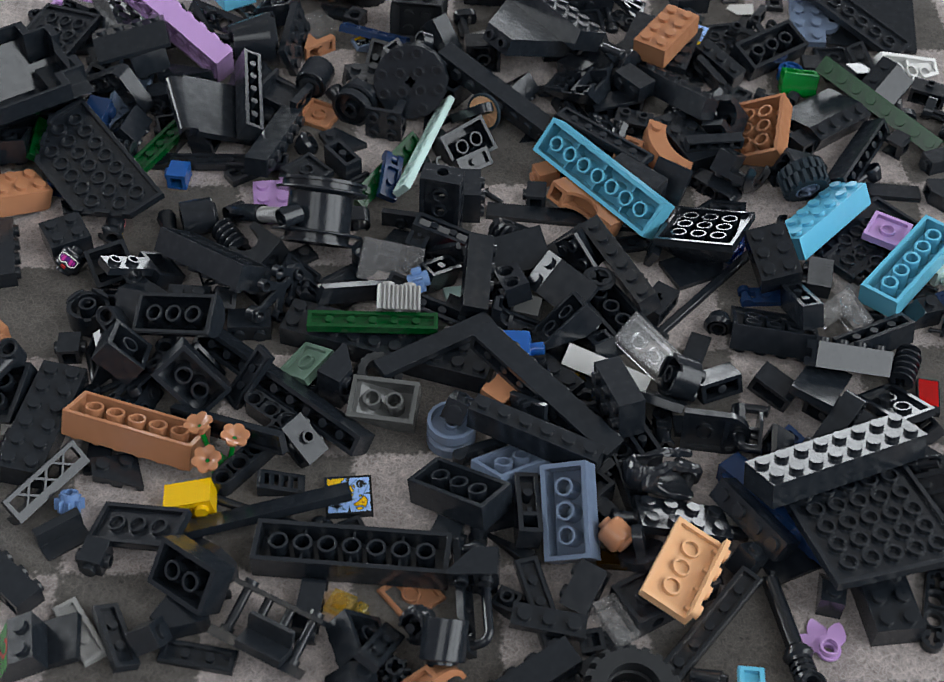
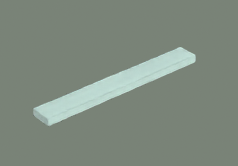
[393,95,455,198]

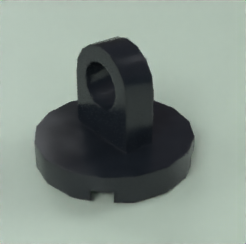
[618,524,664,572]

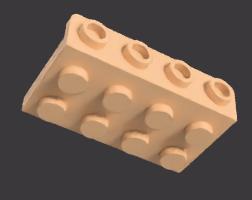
[638,517,731,625]

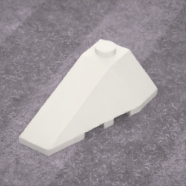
[872,51,939,81]

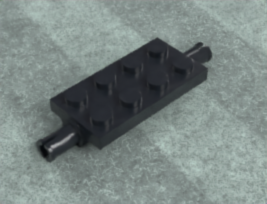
[609,495,749,545]

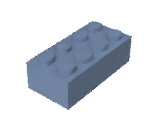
[540,460,601,564]

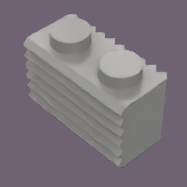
[376,281,421,312]

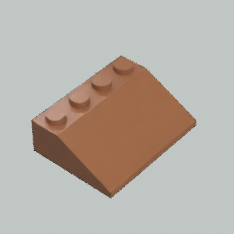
[734,92,793,167]

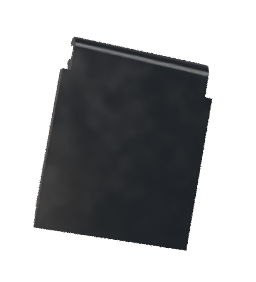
[164,75,253,146]

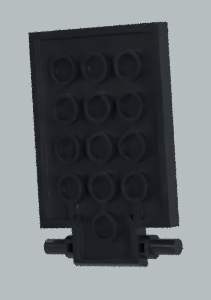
[813,195,918,286]

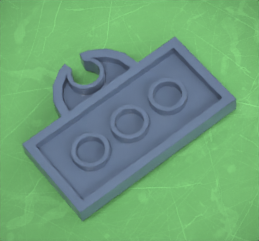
[788,0,840,47]

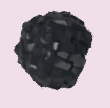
[398,604,436,646]

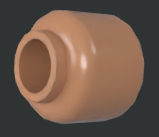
[597,516,633,553]

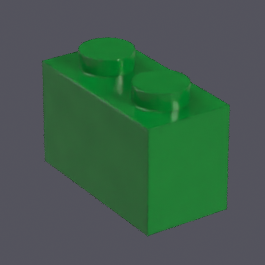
[777,67,820,98]

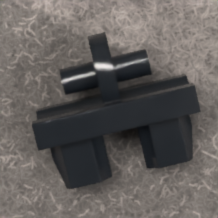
[189,1,217,33]

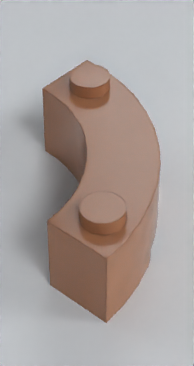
[642,119,693,170]

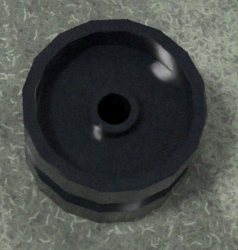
[332,79,379,127]

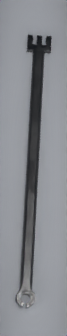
[650,215,791,346]

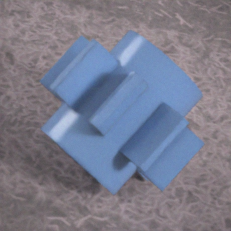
[406,266,431,293]
[54,489,85,515]

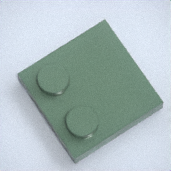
[280,342,334,386]

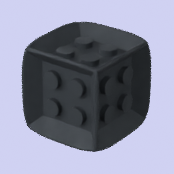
[390,0,448,43]

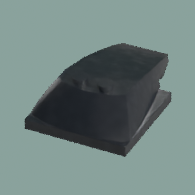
[653,199,755,266]

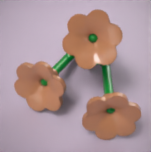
[183,411,250,473]

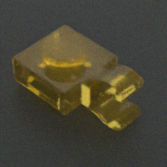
[324,588,370,616]

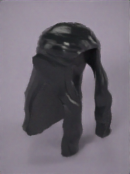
[622,447,703,500]

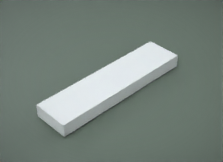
[561,343,651,391]

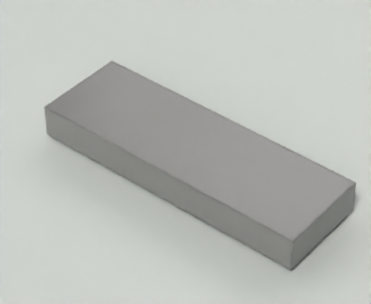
[51,597,107,667]

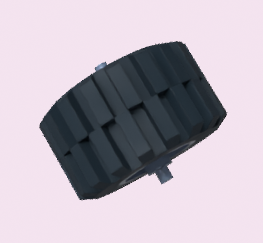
[776,156,831,202]

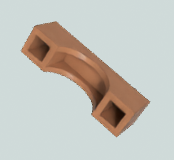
[546,177,623,237]

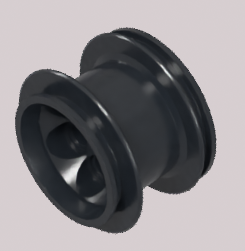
[271,174,368,249]

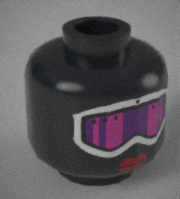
[55,245,86,276]

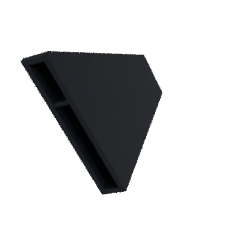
[482,0,579,57]

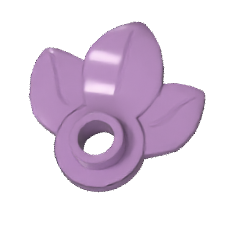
[800,618,846,662]

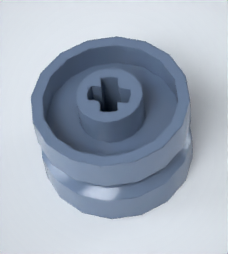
[426,401,476,459]

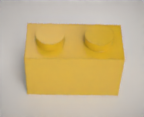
[163,477,217,518]

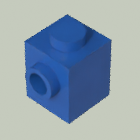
[165,160,192,190]

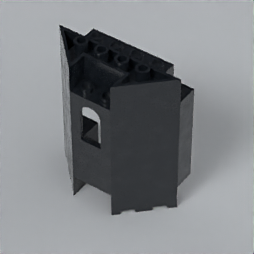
[0,21,95,130]

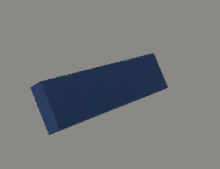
[339,22,410,44]

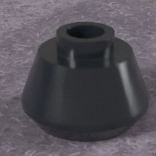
[294,131,319,155]
[704,310,732,336]

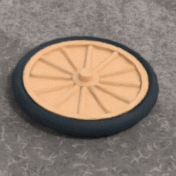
[467,93,501,131]

